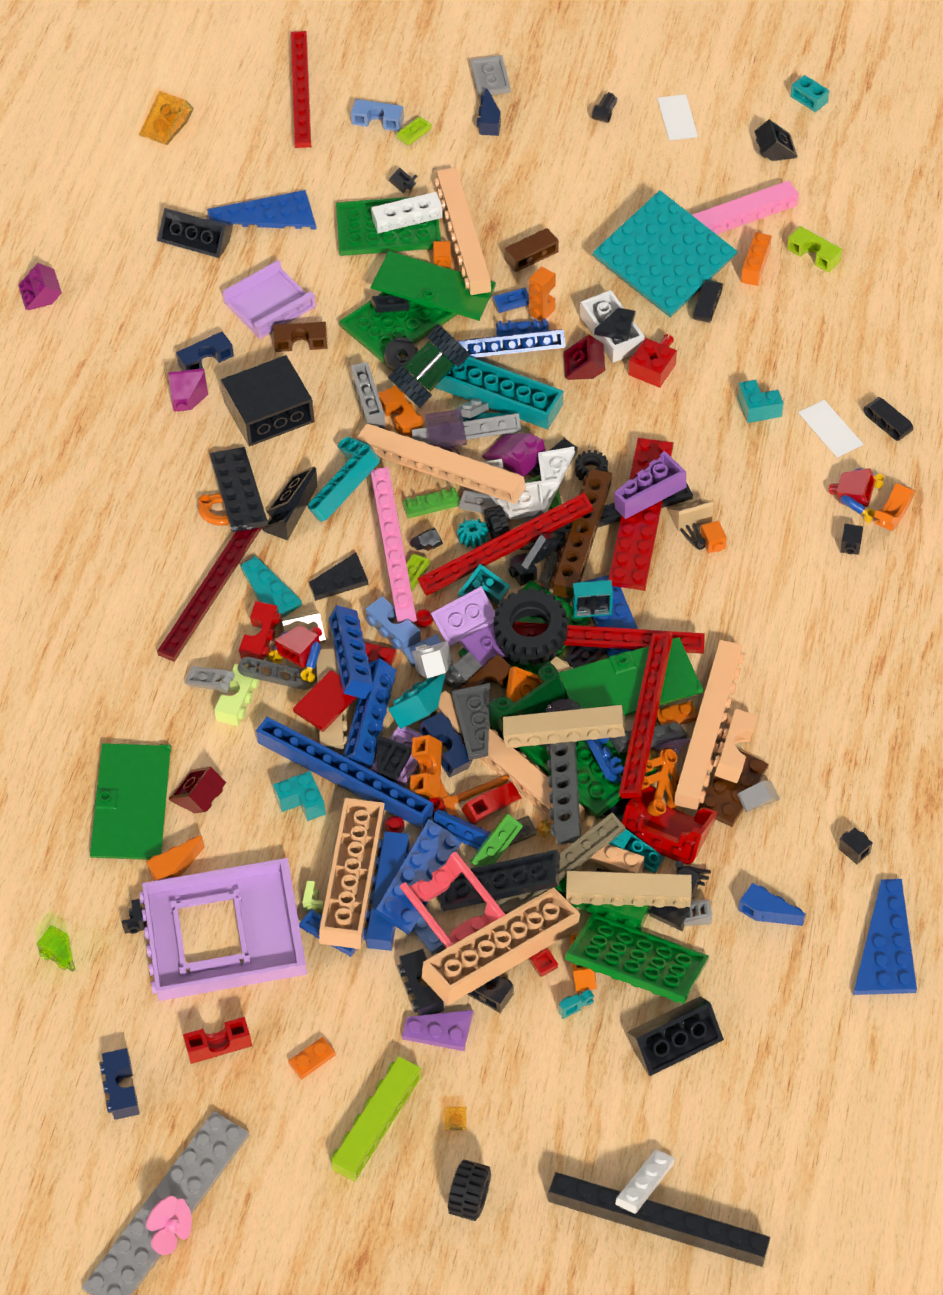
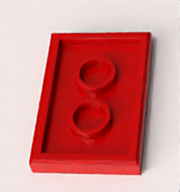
[293,670,357,732]

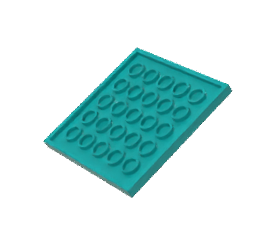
[592,190,738,318]

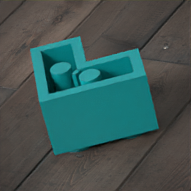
[737,379,784,423]
[457,564,511,606]
[273,771,326,821]

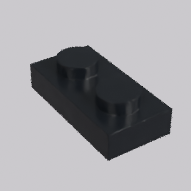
[371,295,410,313]

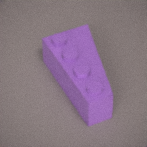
[614,451,687,519]

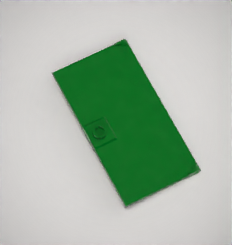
[370,251,496,321]
[559,637,703,716]
[90,743,172,860]

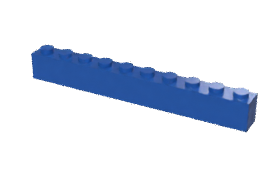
[256,717,434,829]

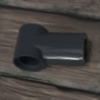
[592,92,617,123]

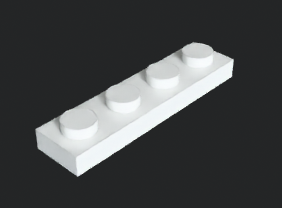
[616,1149,675,1214]

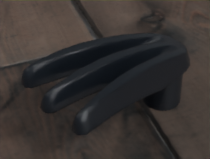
[680,523,705,550]
[675,861,711,886]

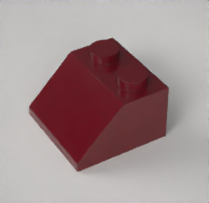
[564,334,606,380]
[169,766,227,813]

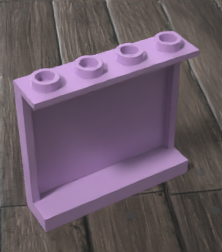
[222,260,316,339]

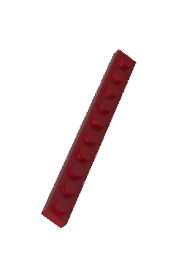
[157,527,263,662]

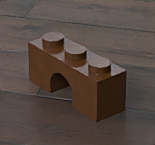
[273,322,328,352]
[457,654,511,690]

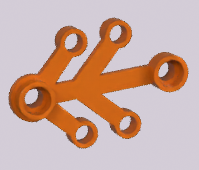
[642,749,680,816]

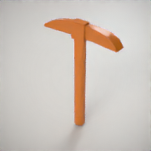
[440,774,509,819]

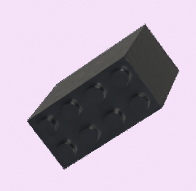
[221,355,315,447]

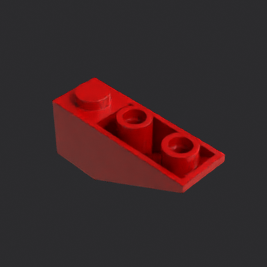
[462,781,522,824]

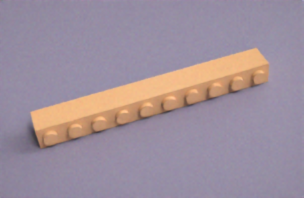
[434,168,491,295]
[356,424,526,504]
[674,640,745,810]
[429,691,585,822]

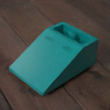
[388,673,445,729]

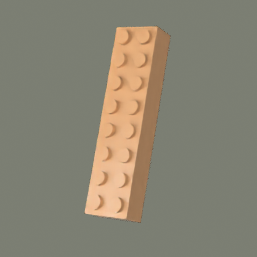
[319,798,385,949]
[422,888,580,1005]

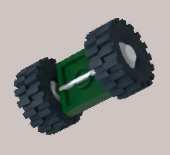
[388,324,471,408]

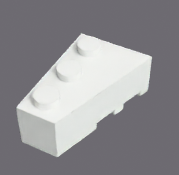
[411,641,453,678]

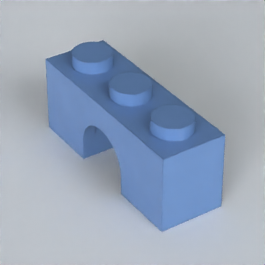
[351,99,404,132]
[365,596,421,653]

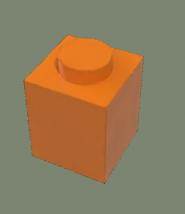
[433,241,451,268]
[700,521,727,553]

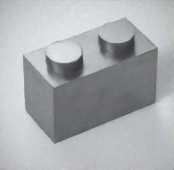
[444,652,482,689]

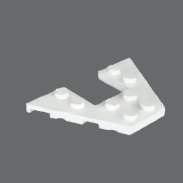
[482,447,575,520]

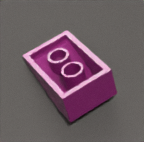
[482,433,546,477]

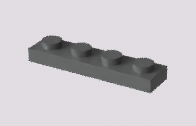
[610,722,688,754]

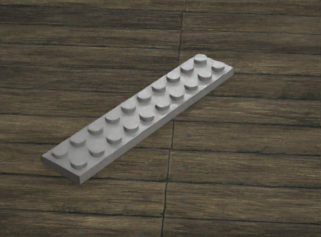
[82,1111,250,1295]

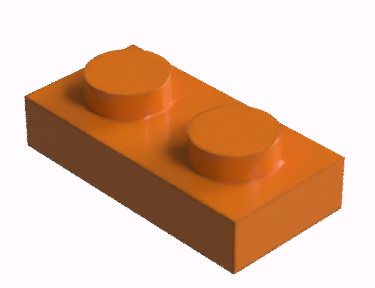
[656,701,698,725]
[288,1037,336,1080]

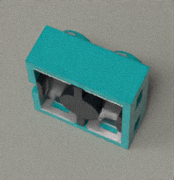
[572,580,613,618]

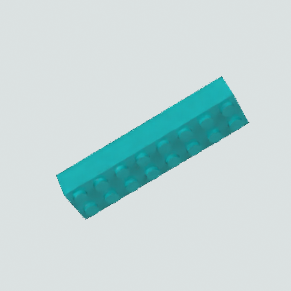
[420,346,564,430]

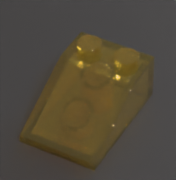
[139,91,194,145]

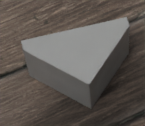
[737,780,780,812]

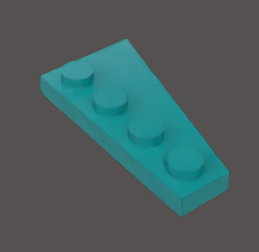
[241,556,302,618]

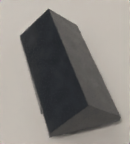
[262,467,317,541]

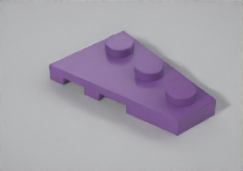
[402,1010,473,1051]

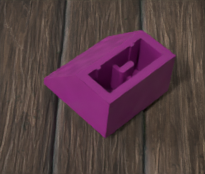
[18,263,62,310]

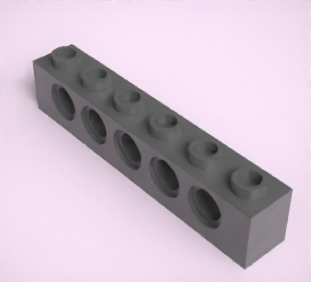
[547,741,581,844]

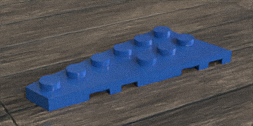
[207,190,317,230]
[853,879,917,995]

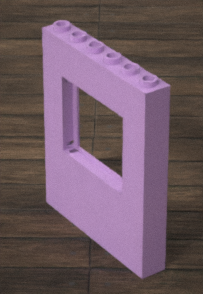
[139,858,307,1001]

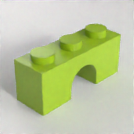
[787,226,842,273]

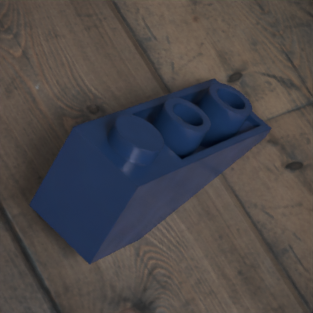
[477,88,501,136]

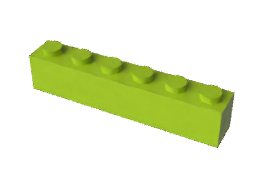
[330,1056,422,1182]

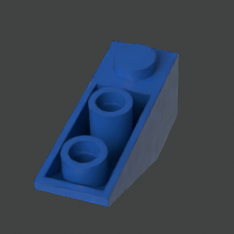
[738,883,806,926]

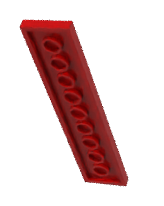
[609,438,674,591]

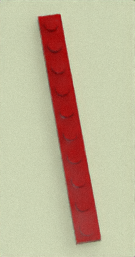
[291,31,311,148]
[417,493,594,596]
[512,622,705,654]
[619,632,673,799]

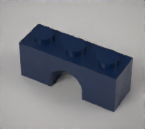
[176,331,234,371]
[419,712,473,778]
[99,1048,140,1120]

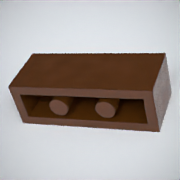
[504,228,559,272]

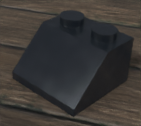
[754,119,797,161]

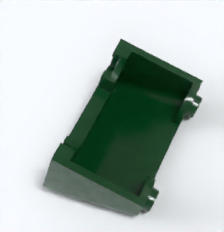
[489,661,569,751]

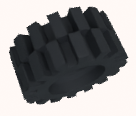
[575,450,608,481]
[484,505,510,540]

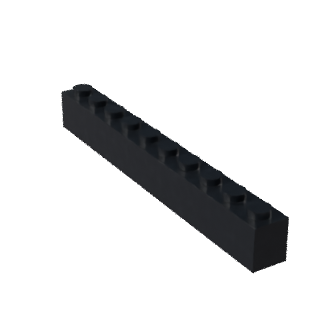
[549,1172,770,1267]

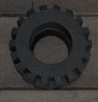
[448,1159,491,1221]

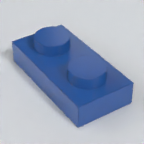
[493,288,529,313]

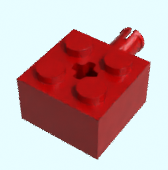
[629,334,677,388]

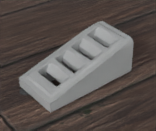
[670,899,712,927]

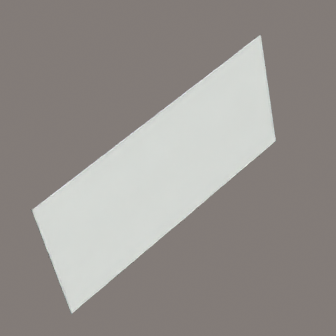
[658,94,698,141]
[798,400,864,458]

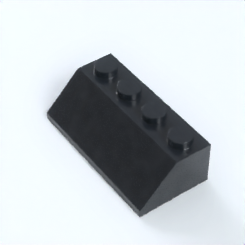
[157,208,233,258]
[627,996,724,1076]

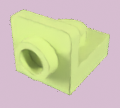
[303,881,324,914]

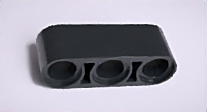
[693,279,723,323]
[863,397,913,441]

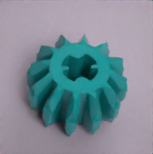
[457,518,489,549]

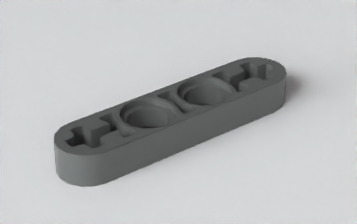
[238,657,311,690]

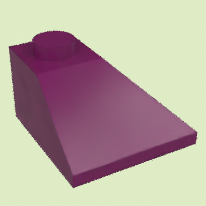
[169,368,208,412]

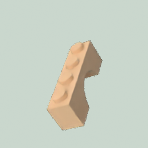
[713,708,758,783]
[561,835,644,873]

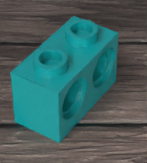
[791,75,830,112]

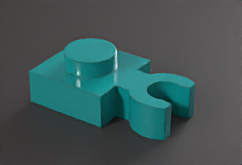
[558,989,594,1019]

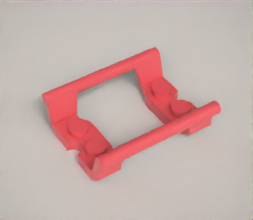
[400,852,506,948]

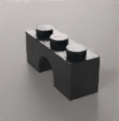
[397,949,444,1016]

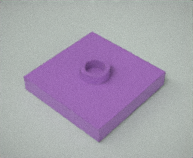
[461,623,510,669]

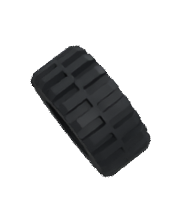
[493,588,568,665]

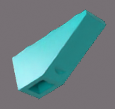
[608,829,664,873]

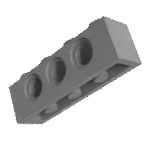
[351,362,385,429]

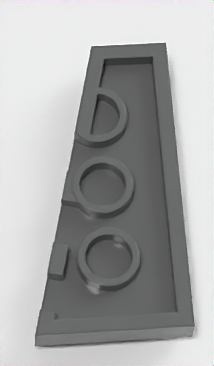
[452,683,490,760]

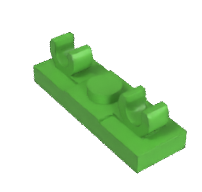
[402,487,460,518]
[469,813,523,867]

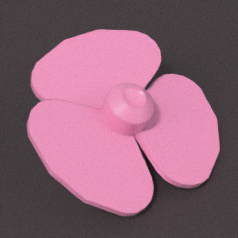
[146,1196,192,1255]

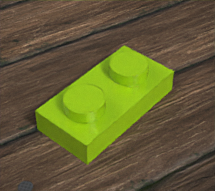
[397,117,432,146]
[407,554,430,591]

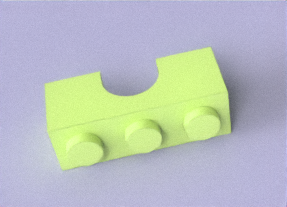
[214,664,260,726]

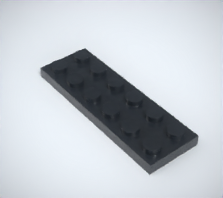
[209,447,268,533]
[440,849,560,911]

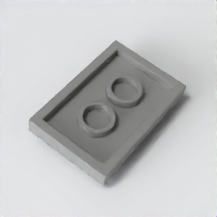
[470,55,510,97]

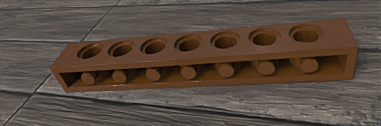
[551,469,612,599]

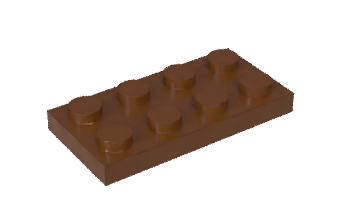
[697,750,769,828]

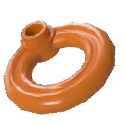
[198,493,229,526]

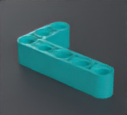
[308,437,380,522]

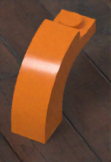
[874,483,916,531]

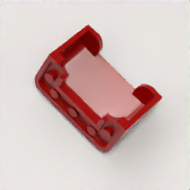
[622,783,718,864]

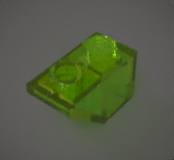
[36,925,75,972]

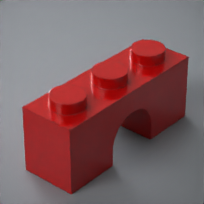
[239,601,281,660]
[183,1017,252,1064]

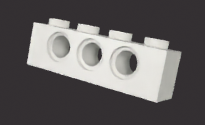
[371,192,443,233]

